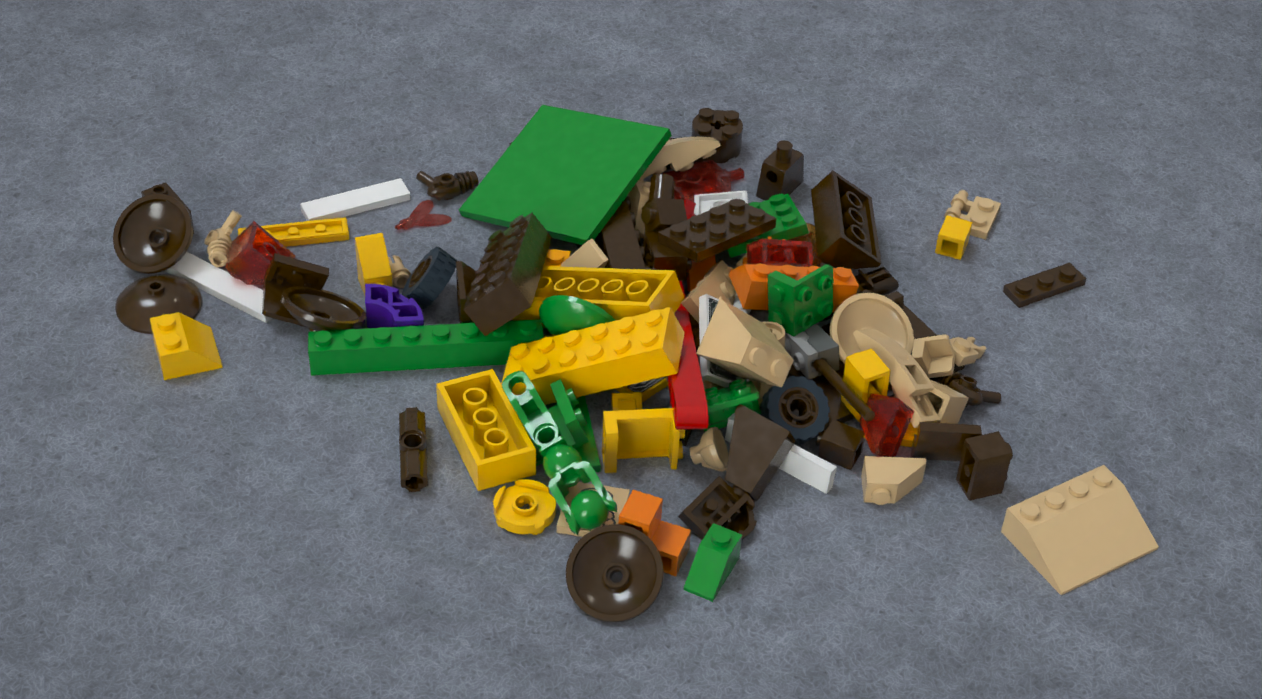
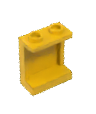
[602,408,685,473]

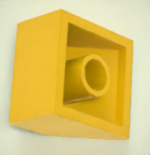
[150,312,223,380]

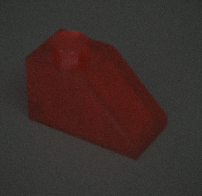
[859,393,914,457]

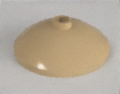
[830,293,914,364]

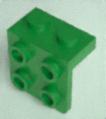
[768,264,834,337]
[522,379,589,466]
[704,379,761,432]

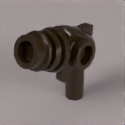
[416,171,479,201]
[934,371,1001,407]

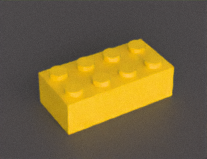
[436,369,536,491]

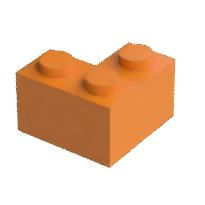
[618,490,691,576]

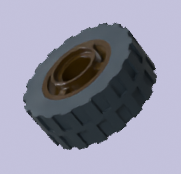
[402,246,457,310]
[759,376,830,445]

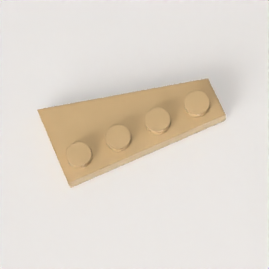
[681,260,736,323]

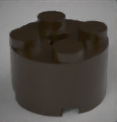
[691,108,743,163]

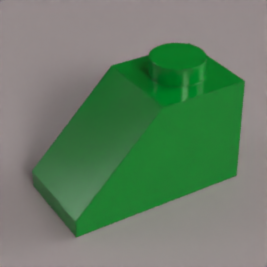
[683,523,742,602]

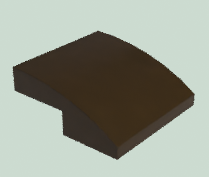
[911,422,982,461]

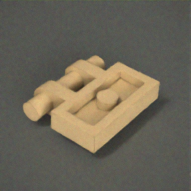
[944,190,1001,240]

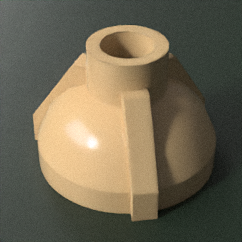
[690,427,729,472]

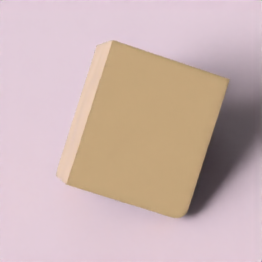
[911,334,956,378]

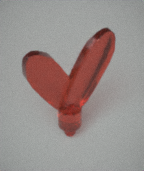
[395,200,452,230]

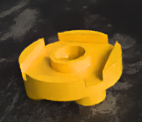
[493,479,556,535]

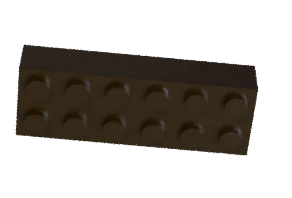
[463,212,552,336]

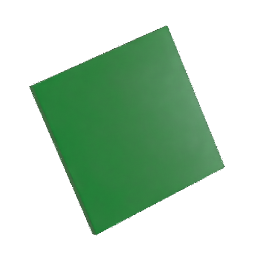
[459,105,672,245]

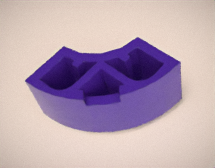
[365,284,424,328]

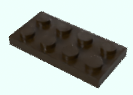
[658,199,776,263]

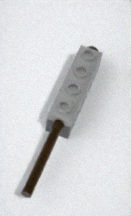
[752,310,875,422]

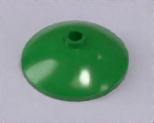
[539,295,616,336]

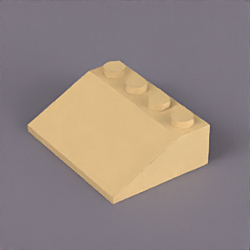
[1001,465,1159,595]

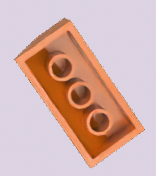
[729,263,859,312]

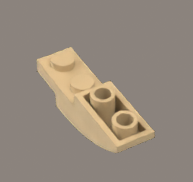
[638,137,721,183]
[853,329,940,428]

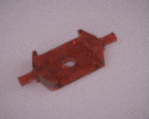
[663,160,744,202]

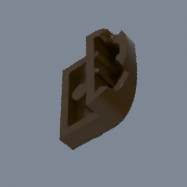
[678,476,757,540]

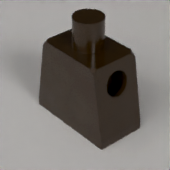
[756,140,804,201]

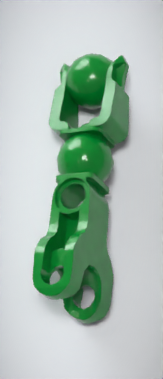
[502,371,617,535]

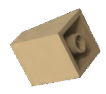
[696,299,794,388]

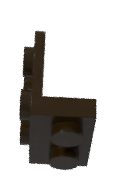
[262,253,329,327]

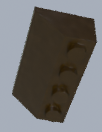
[811,170,881,269]

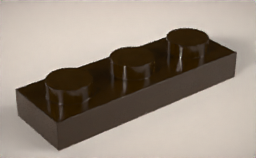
[1003,262,1087,308]

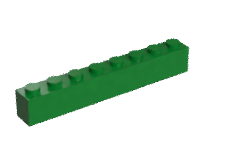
[308,319,544,375]

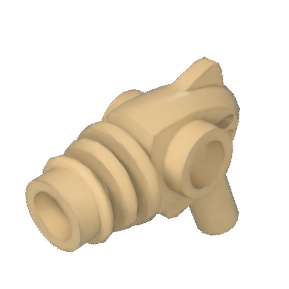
[204,210,242,267]

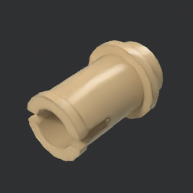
[388,255,411,288]

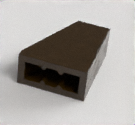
[725,404,796,502]

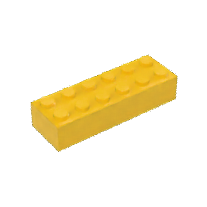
[512,266,685,328]
[501,307,684,405]

